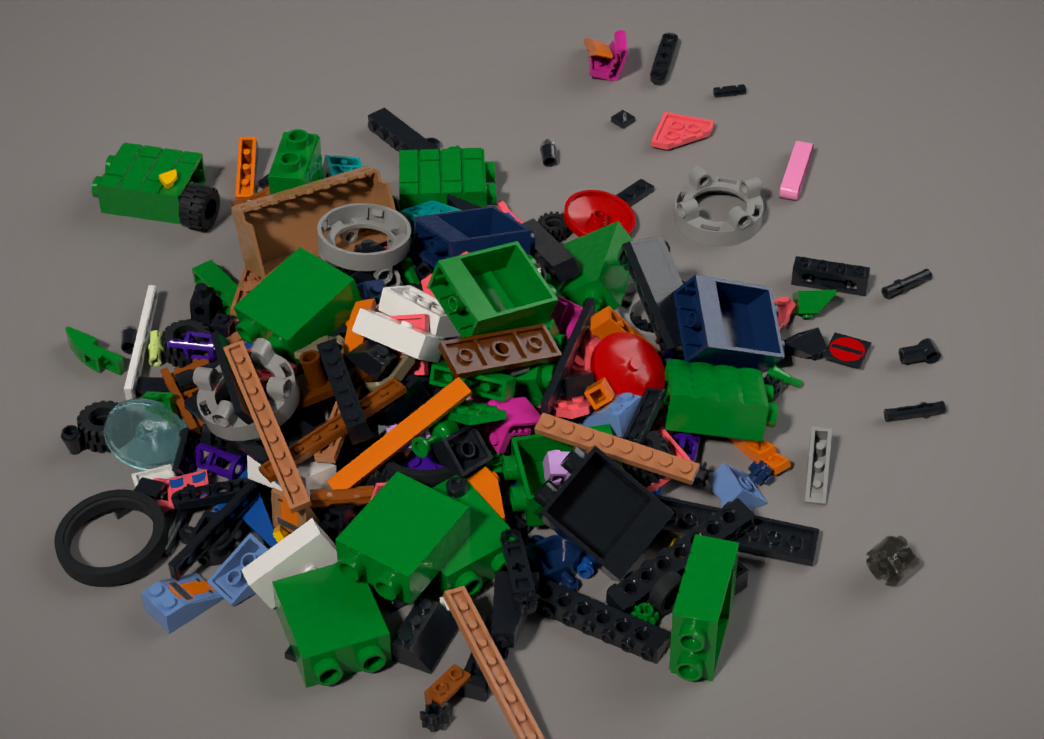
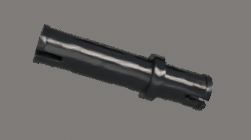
[881,269,932,299]
[884,401,946,422]

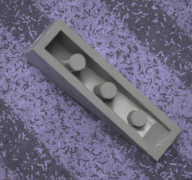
[805,426,832,505]

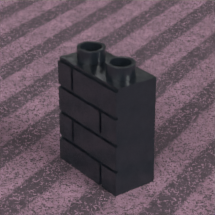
[533,445,675,580]

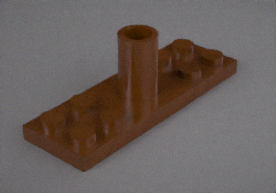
[438,323,562,379]
[263,350,375,412]

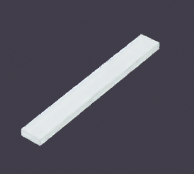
[124,285,158,403]

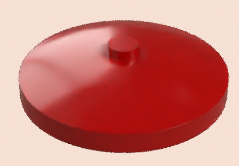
[563,190,635,237]
[590,332,666,398]

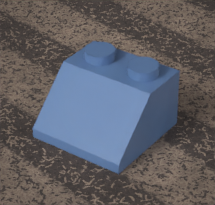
[707,462,767,510]

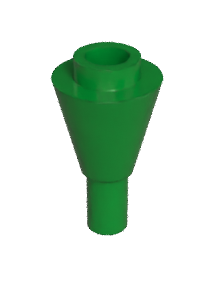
[767,365,803,388]

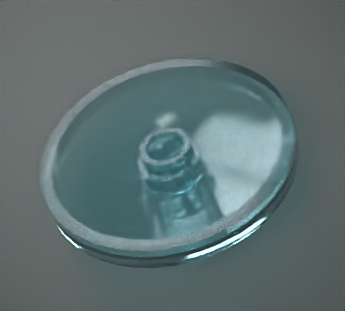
[104,398,184,470]

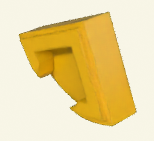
[159,169,177,189]

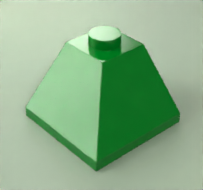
[793,290,837,318]

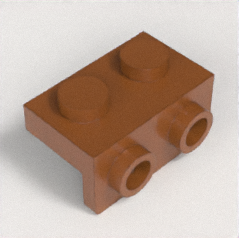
[424,664,471,706]

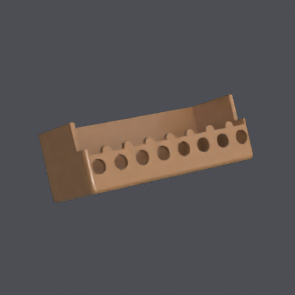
[231,166,396,280]

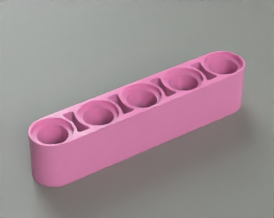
[779,141,814,200]

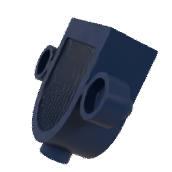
[525,535,582,592]

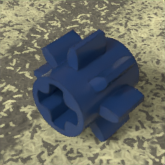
[748,460,773,486]

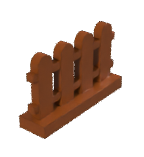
[160,358,209,438]

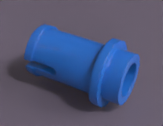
[577,556,594,578]

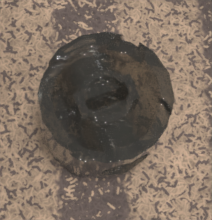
[866,536,919,586]

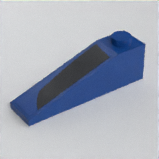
[239,492,277,549]

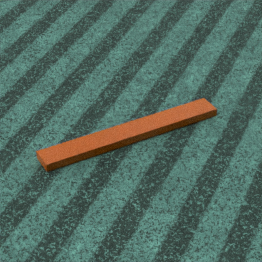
[326,377,472,490]

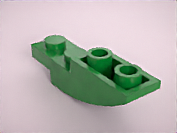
[65,326,125,376]

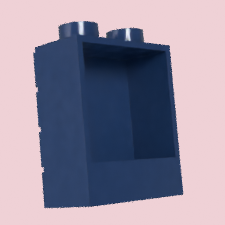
[413,206,535,268]
[673,275,785,372]

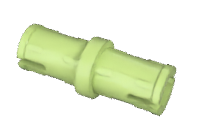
[148,330,163,367]

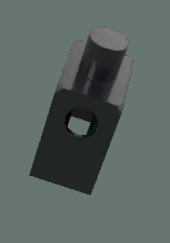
[190,283,219,331]

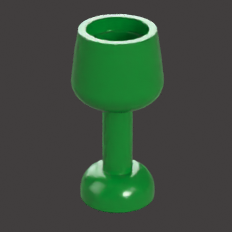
[411,419,459,458]

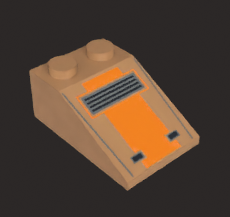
[271,487,321,534]

